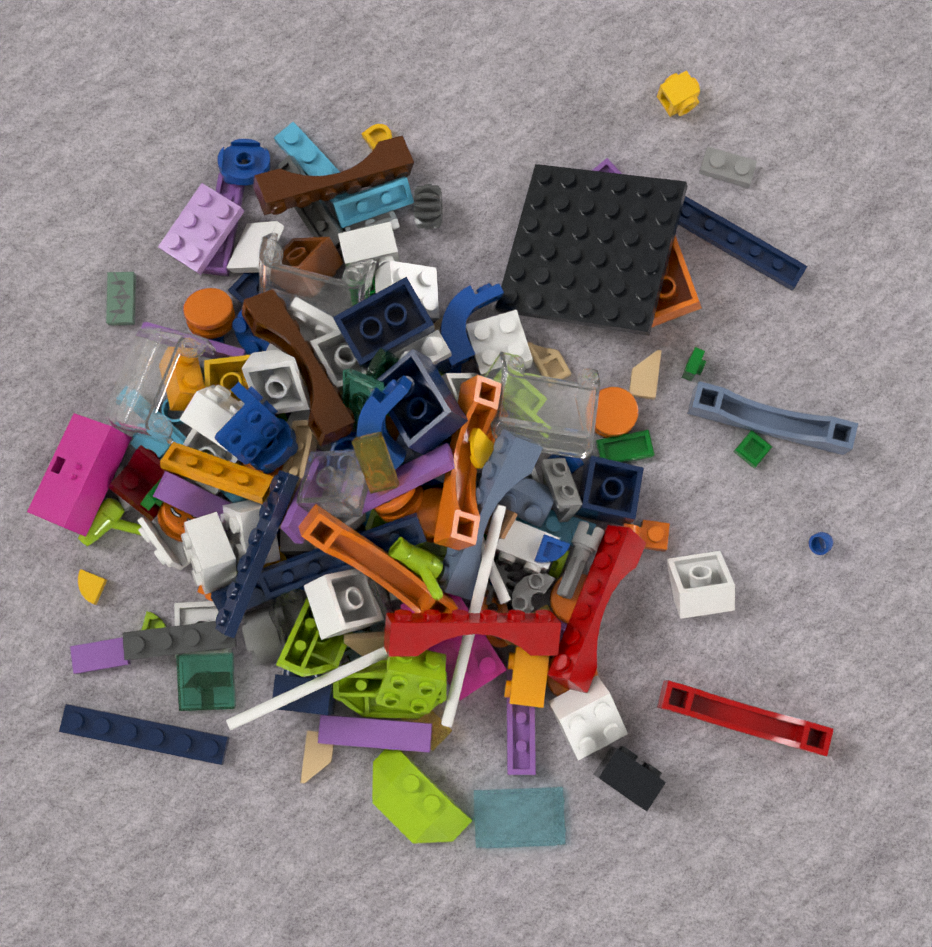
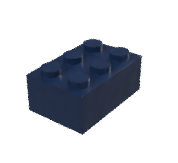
[333,276,435,372]
[376,349,468,455]

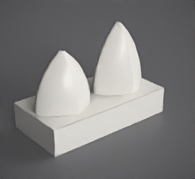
[390,330,452,365]

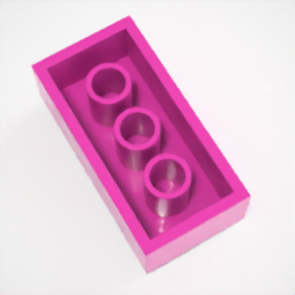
[400,589,507,701]

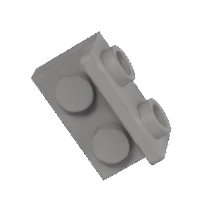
[540,458,582,522]

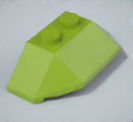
[276,597,352,677]
[333,660,447,719]
[372,749,472,844]

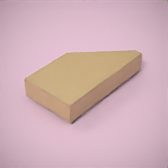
[527,342,572,387]
[629,350,662,400]
[344,631,388,660]
[300,730,334,784]

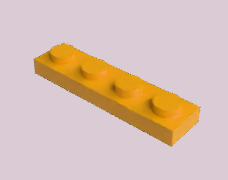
[160,442,273,504]

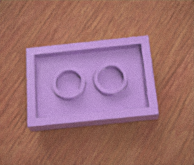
[158,183,244,275]

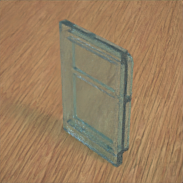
[473,786,566,848]

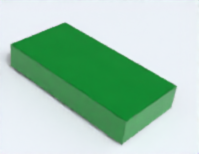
[596,430,655,463]

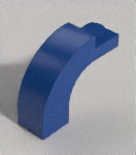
[440,283,504,370]
[357,375,412,480]

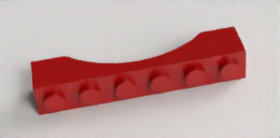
[547,525,646,693]
[384,609,561,657]
[657,680,834,757]

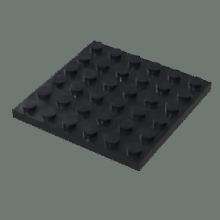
[495,164,688,336]

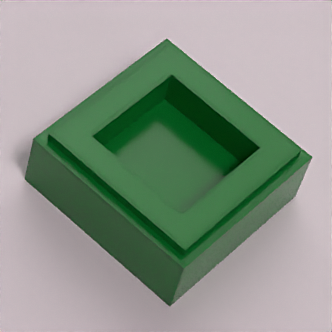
[733,430,772,468]

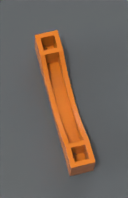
[434,375,502,550]
[298,504,458,613]

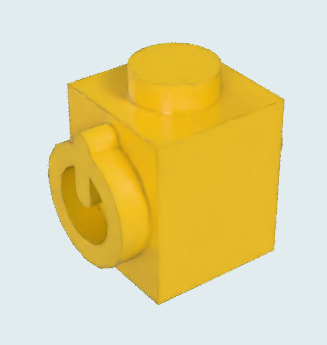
[657,70,700,117]

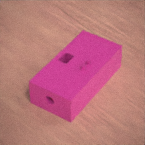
[27,413,132,537]

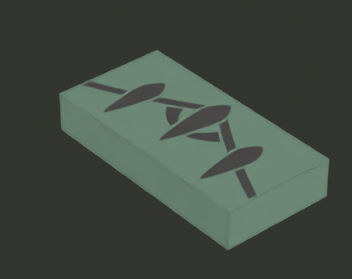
[106,272,136,325]

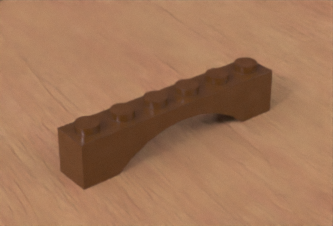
[253,135,414,216]
[242,289,355,447]

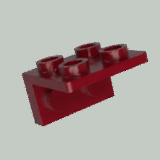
[108,445,184,522]

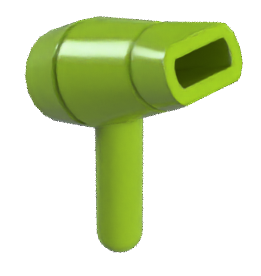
[78,498,142,547]
[388,537,443,600]

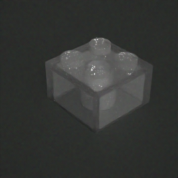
[296,450,373,517]

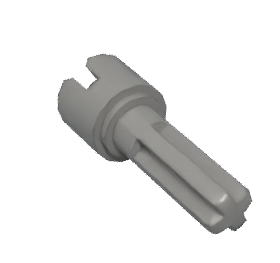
[557,521,605,599]

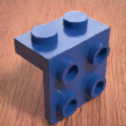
[215,382,285,465]

